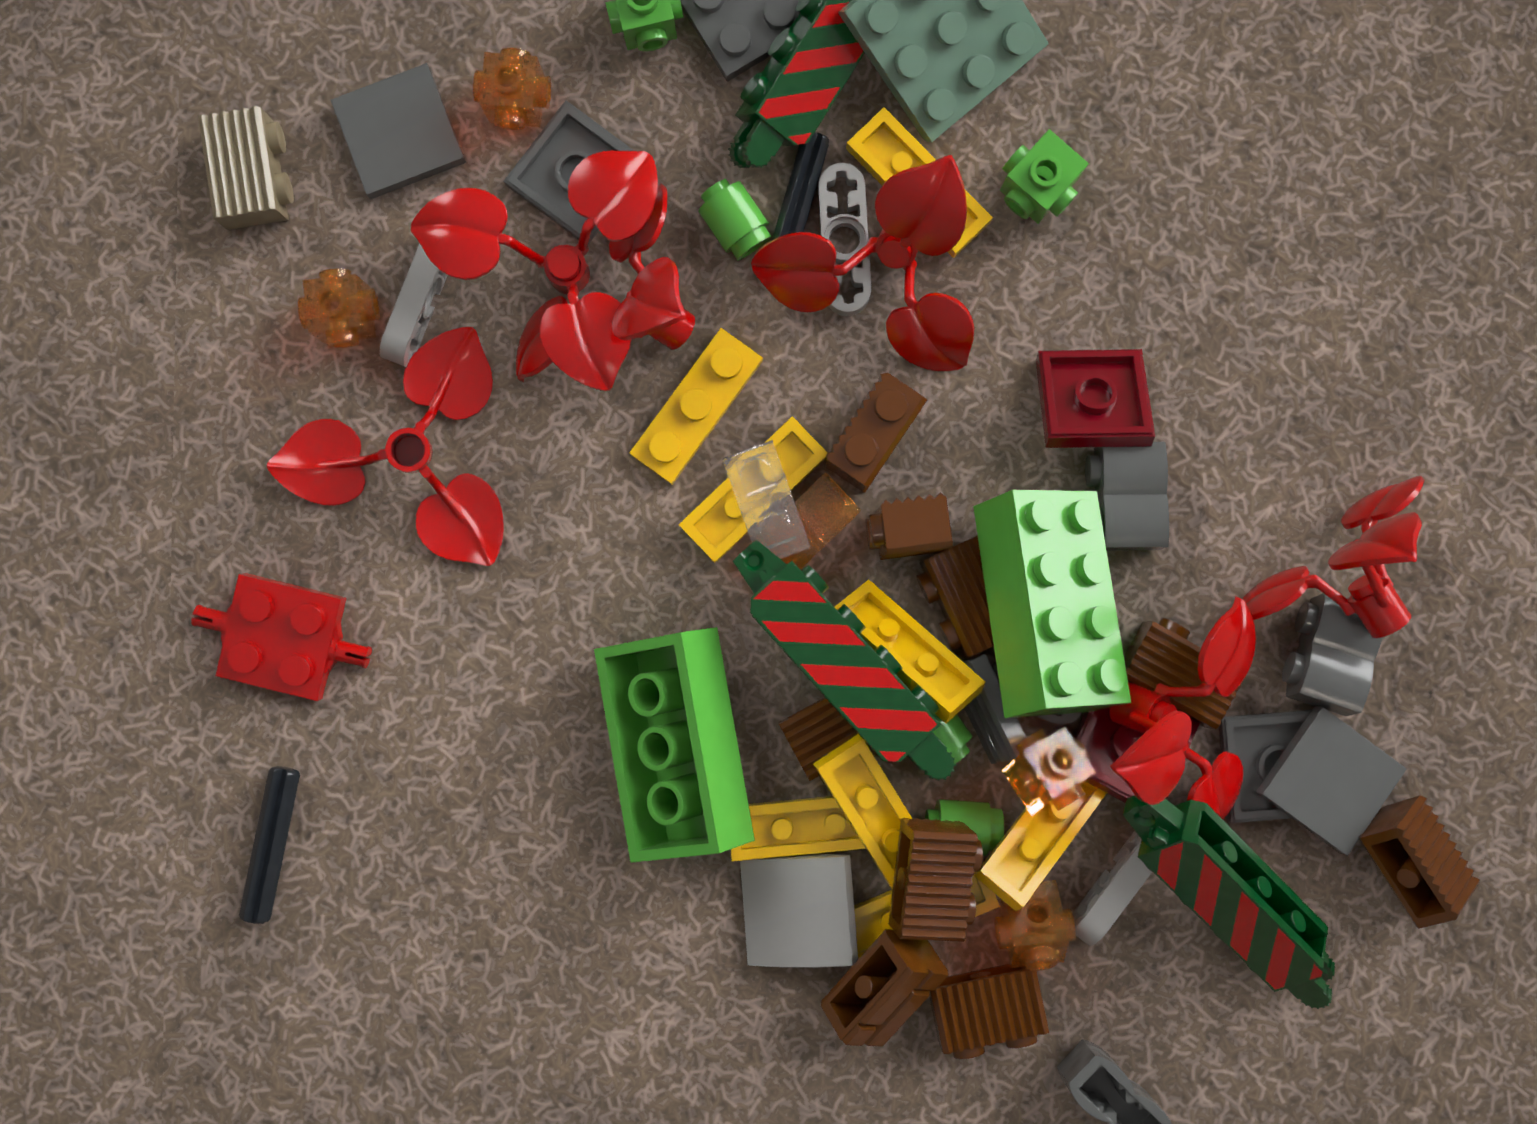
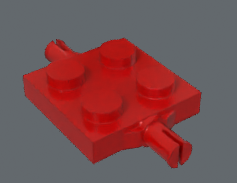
[191,573,372,701]

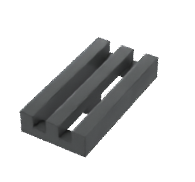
[963,654,1032,764]

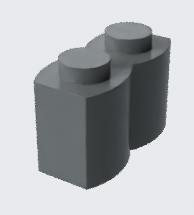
[1085,442,1169,551]
[1282,593,1383,716]
[1057,1039,1172,1124]

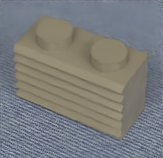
[198,106,294,230]

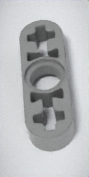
[818,163,871,316]
[380,243,448,367]
[1067,831,1152,946]

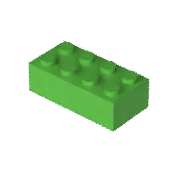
[973,490,1131,718]
[594,627,755,863]

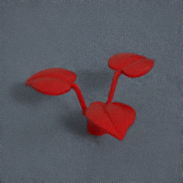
[411,150,658,391]
[751,155,975,371]
[516,183,695,382]
[267,327,504,566]
[1242,475,1425,638]
[1110,596,1256,820]

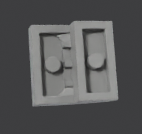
[740,854,858,967]

